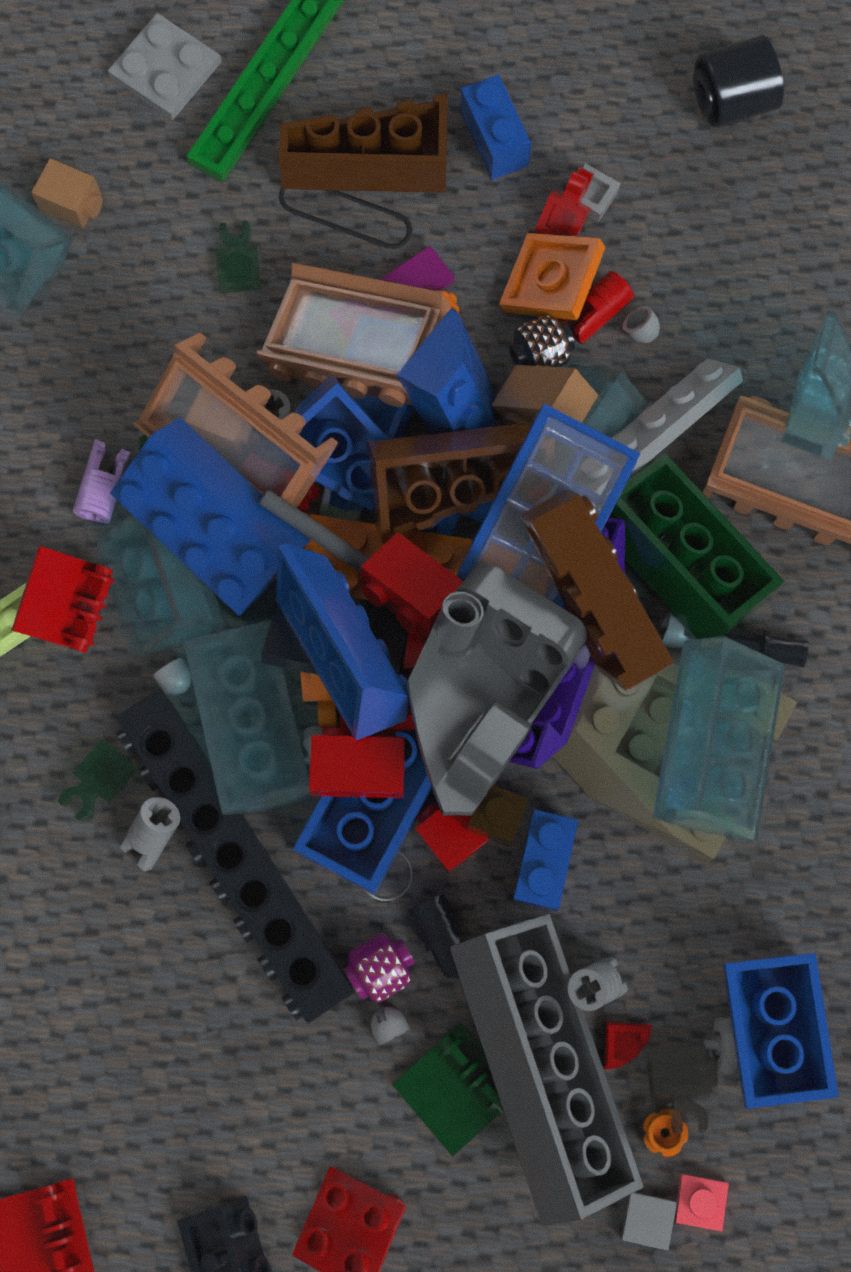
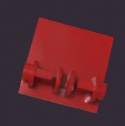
[11,545,115,653]
[292,1166,406,1272]
[0,1178,95,1272]

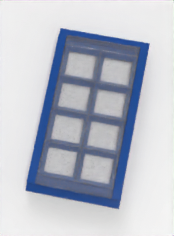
[456,403,641,608]

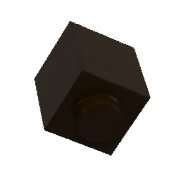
[467,785,529,847]

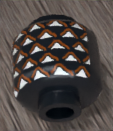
[509,314,575,367]

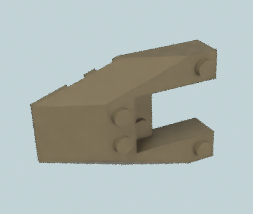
[551,647,798,863]

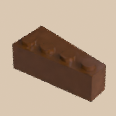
[278,93,448,193]
[368,422,555,544]
[519,489,674,691]

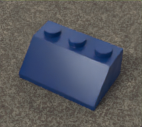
[396,309,498,434]
[723,953,839,1109]

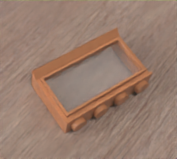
[256,263,451,407]
[134,333,338,508]
[702,395,851,545]

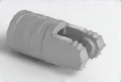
[120,797,180,871]
[567,957,628,1011]

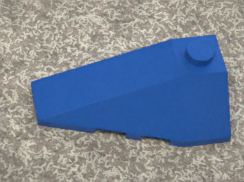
[271,375,444,532]

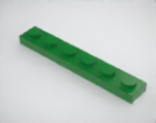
[186,0,344,183]

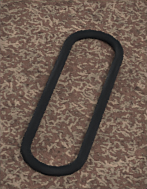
[279,187,413,249]

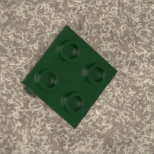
[392,1022,504,1157]

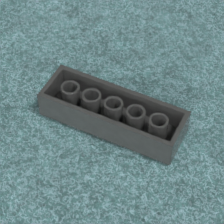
[450,914,644,1226]

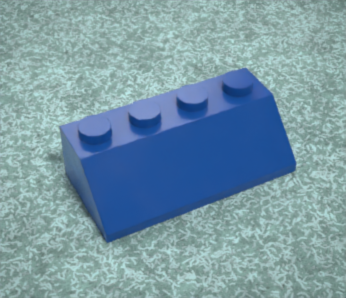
[276,543,409,741]

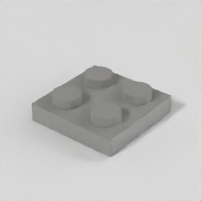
[108,13,222,120]

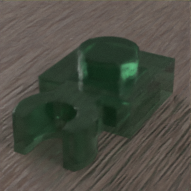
[216,220,262,294]
[58,739,138,822]

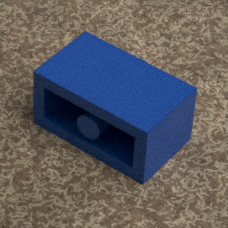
[460,74,531,180]
[511,809,579,912]

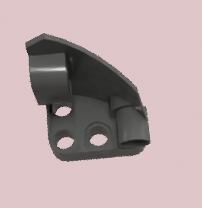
[407,562,588,815]

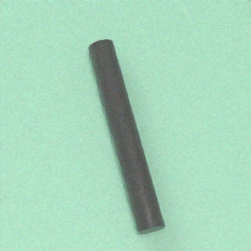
[258,489,369,573]

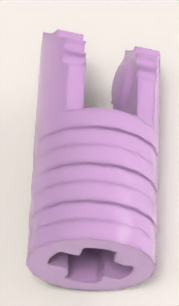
[73,439,131,524]

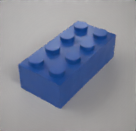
[110,417,310,616]
[293,730,432,896]

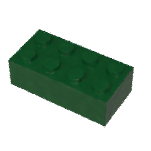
[609,453,785,649]

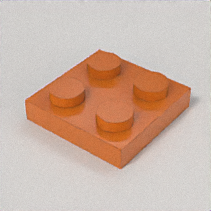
[499,233,606,320]

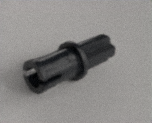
[718,630,809,668]

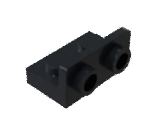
[177,1196,271,1272]

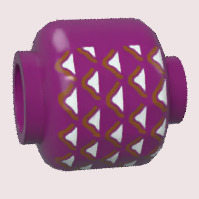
[344,934,415,1003]

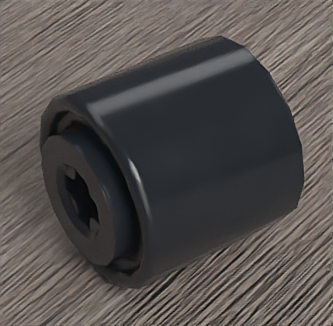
[693,35,784,128]

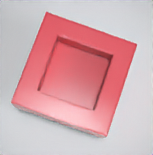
[674,1173,729,1232]

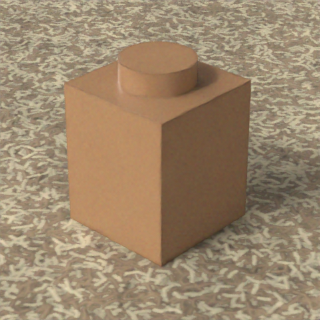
[31,158,103,229]

